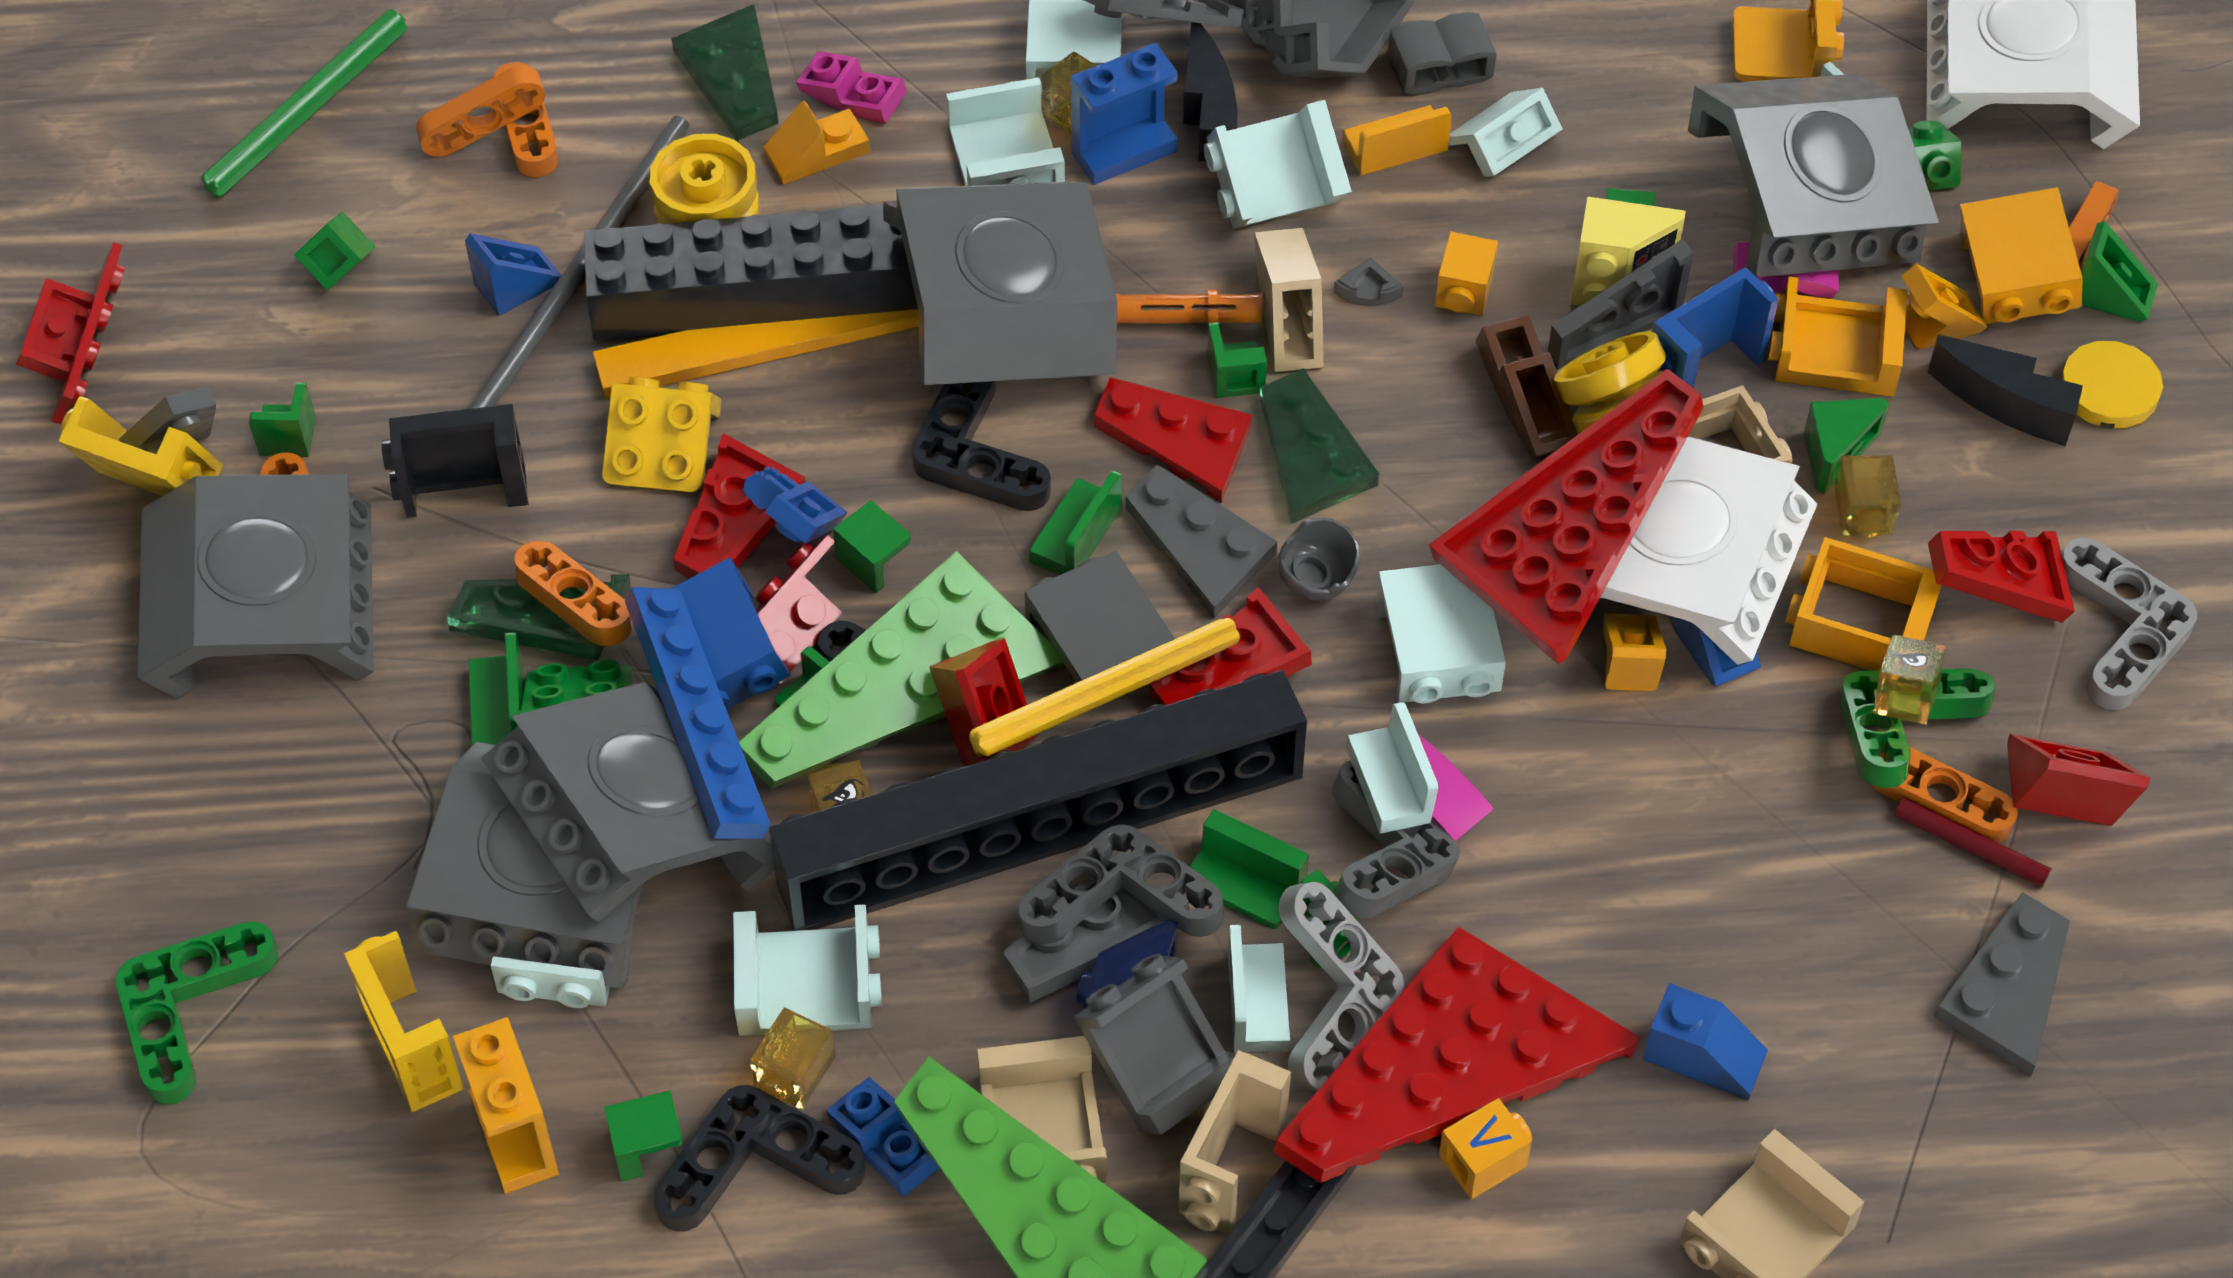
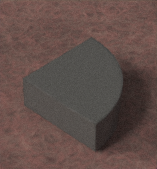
[1334,257,1403,306]

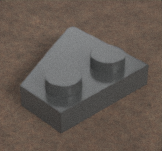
[119,387,216,454]

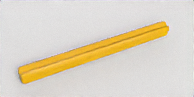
[969,618,1240,757]

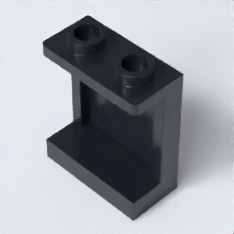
[381,403,529,518]

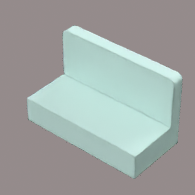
[1449,88,1562,177]
[1346,702,1438,834]
[1228,925,1290,1053]

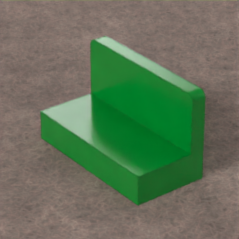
[1029,470,1122,575]
[468,632,525,746]
[1190,809,1309,929]

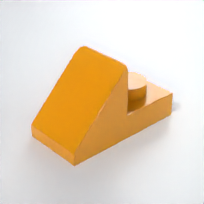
[764,100,870,185]
[1901,263,1987,349]
[1603,613,1666,691]

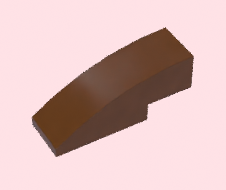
[1475,314,1578,459]

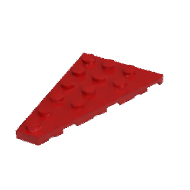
[1429,369,1704,665]
[1273,926,1641,1183]

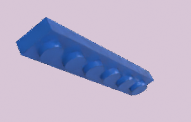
[625,587,771,839]

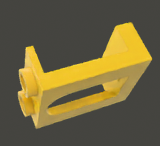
[344,931,464,1113]

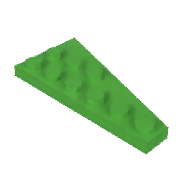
[739,551,1065,789]
[894,1056,1208,1278]

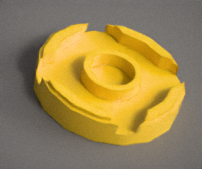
[2061,341,2163,428]

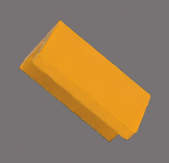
[1342,105,1452,176]

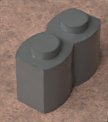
[1387,12,1497,95]

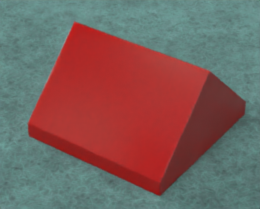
[929,637,1038,766]
[2007,734,2150,826]

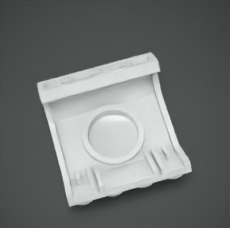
[1927,0,2140,149]
[1600,437,1817,665]

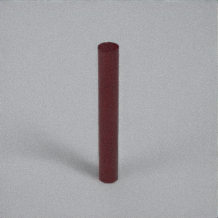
[1894,797,2052,888]

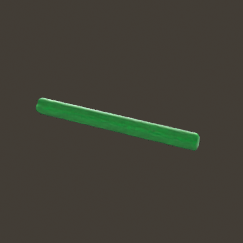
[201,9,407,197]

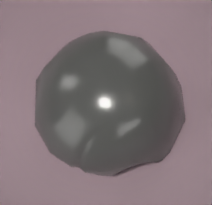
[1278,518,1360,601]

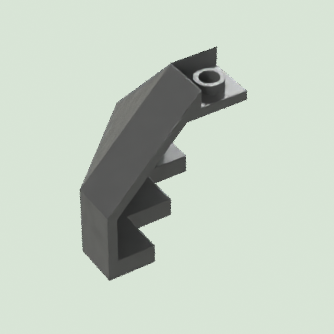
[1222,0,1416,79]

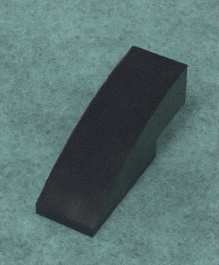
[1183,22,1238,161]
[1928,334,2083,446]

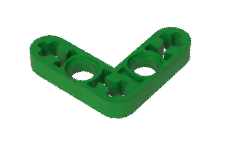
[1840,668,1995,788]
[116,921,278,1105]

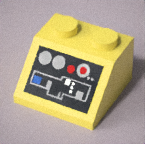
[1571,197,1686,306]

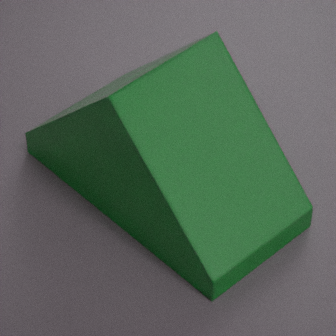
[2081,221,2158,322]
[1804,398,1890,494]

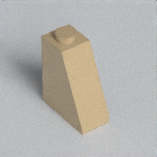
[1255,228,1324,372]

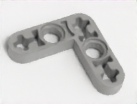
[2062,537,2197,711]
[1279,882,1404,1092]

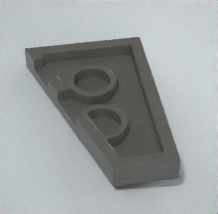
[1547,239,1694,370]
[1126,464,1277,618]
[1003,851,1175,1003]

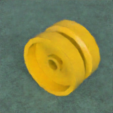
[649,134,760,224]
[1554,331,1666,434]

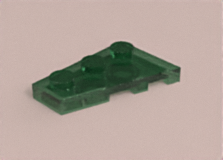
[671,4,779,141]
[1260,368,1379,524]
[447,574,631,660]

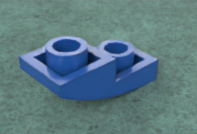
[826,1077,940,1197]

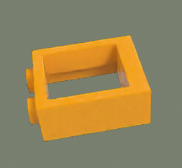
[1785,537,1942,671]

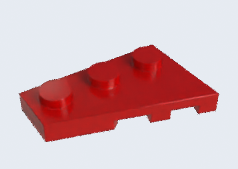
[1094,377,1252,503]
[673,433,806,578]
[1928,531,2075,623]
[1149,587,1312,705]

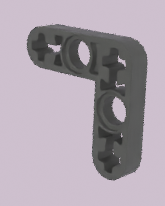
[1332,760,1460,918]
[1018,825,1225,944]

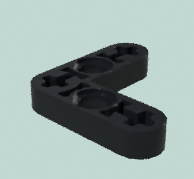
[912,381,1051,511]
[654,1085,865,1232]

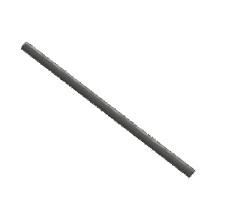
[468,115,689,409]

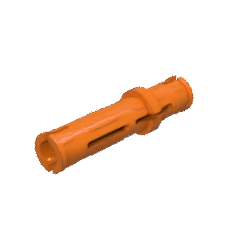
[1115,289,1262,325]

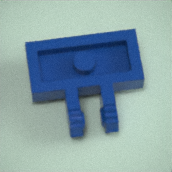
[742,467,848,544]

